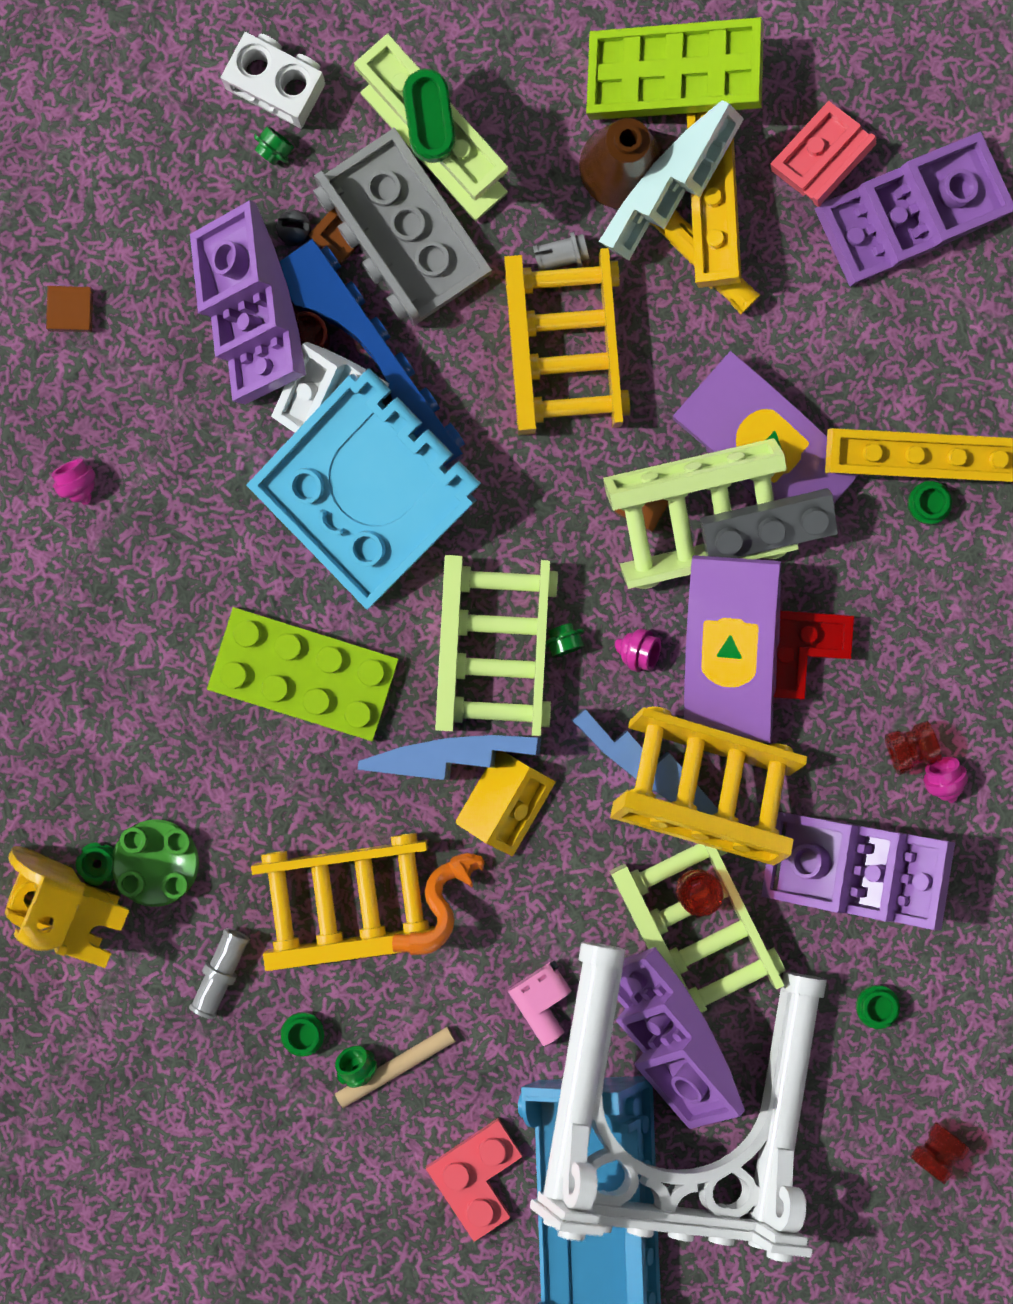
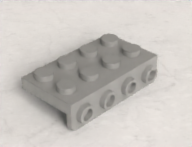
[313,127,492,326]

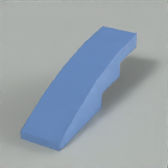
[571,709,718,815]
[358,735,541,780]

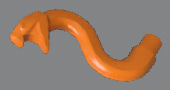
[392,853,484,955]

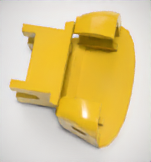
[5,846,129,968]

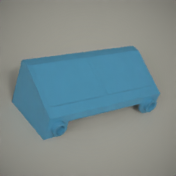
[518,1076,661,1304]

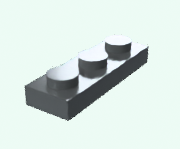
[700,488,838,558]

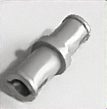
[189,928,250,1019]

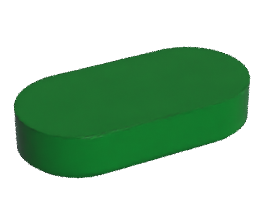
[403,69,455,163]

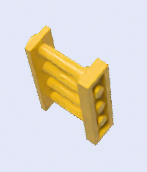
[504,248,630,435]
[610,706,807,866]
[251,833,435,971]

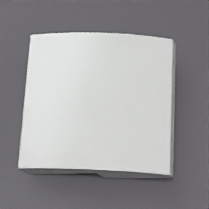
[271,342,389,433]

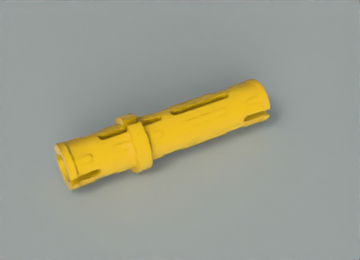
[650,210,760,315]

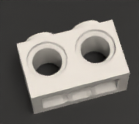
[220,32,326,129]

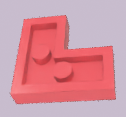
[426,1118,522,1242]

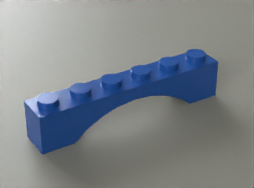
[279,239,465,469]

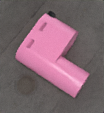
[508,960,572,1046]

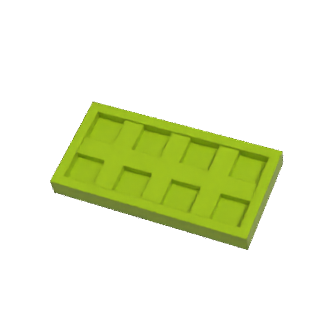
[586,17,764,120]
[207,607,399,742]

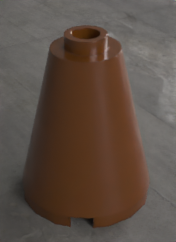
[579,118,663,209]

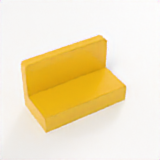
[456,751,556,857]

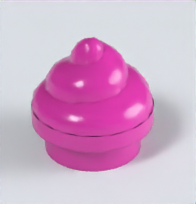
[51,458,96,505]
[615,629,661,672]
[923,757,968,803]

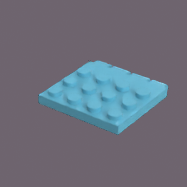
[246,368,481,610]

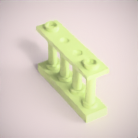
[354,33,508,222]
[603,438,799,589]
[435,555,558,736]
[609,844,786,1013]

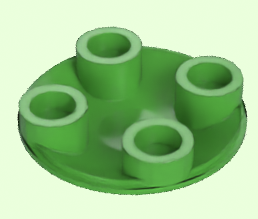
[112,819,199,907]

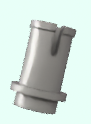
[533,232,590,271]

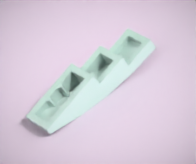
[599,100,744,261]

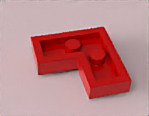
[774,611,854,700]

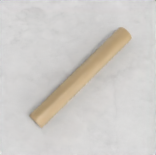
[335,1027,456,1108]

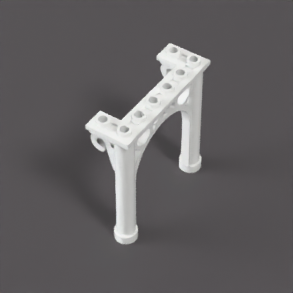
[530,942,827,1262]

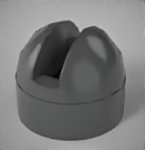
[276,209,311,246]

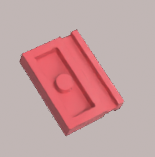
[770,101,877,207]

